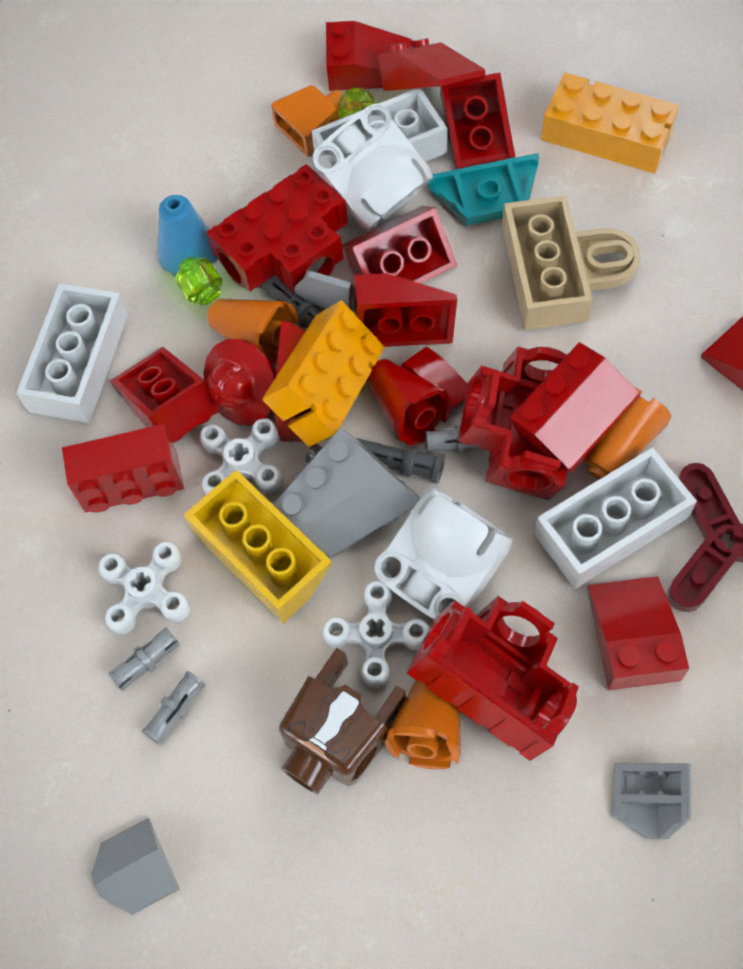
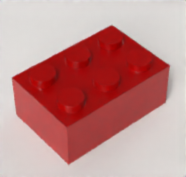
[62,423,184,513]

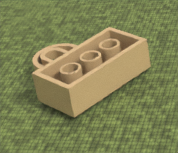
[502,195,641,330]

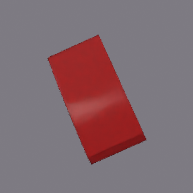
[401,346,467,408]

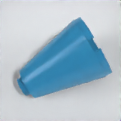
[157,195,218,279]

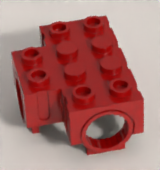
[206,164,348,294]
[458,346,567,500]
[406,595,579,761]

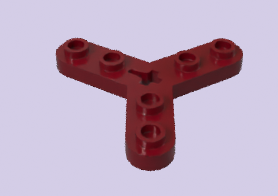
[668,463,743,612]

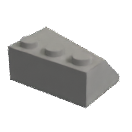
[273,428,420,558]

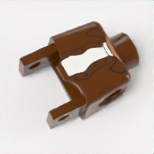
[279,648,406,795]

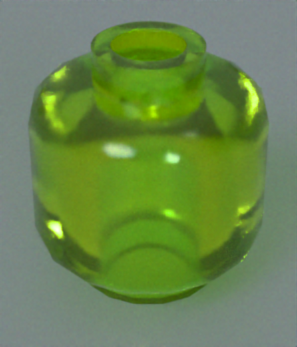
[338,88,376,119]
[175,257,223,305]

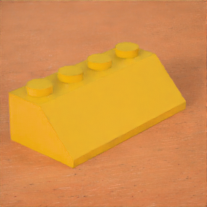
[184,470,332,624]

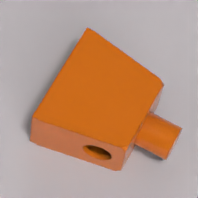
[271,85,345,157]

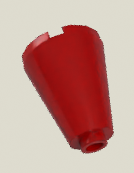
[366,359,452,446]

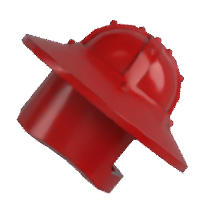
[203,338,276,426]

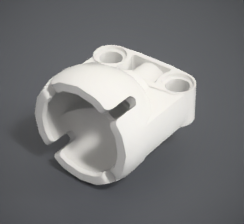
[313,104,434,231]
[375,487,513,619]

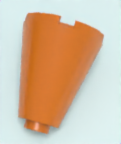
[207,299,299,363]
[584,387,672,480]
[385,680,461,769]

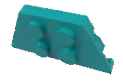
[426,153,539,226]

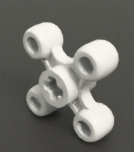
[200,418,283,495]
[98,542,190,635]
[322,580,430,689]

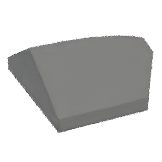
[295,271,354,312]
[613,763,691,839]
[91,818,180,915]

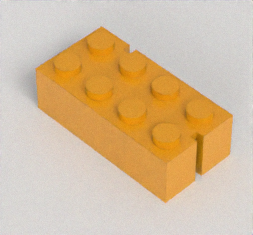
[541,72,679,174]
[262,300,385,447]

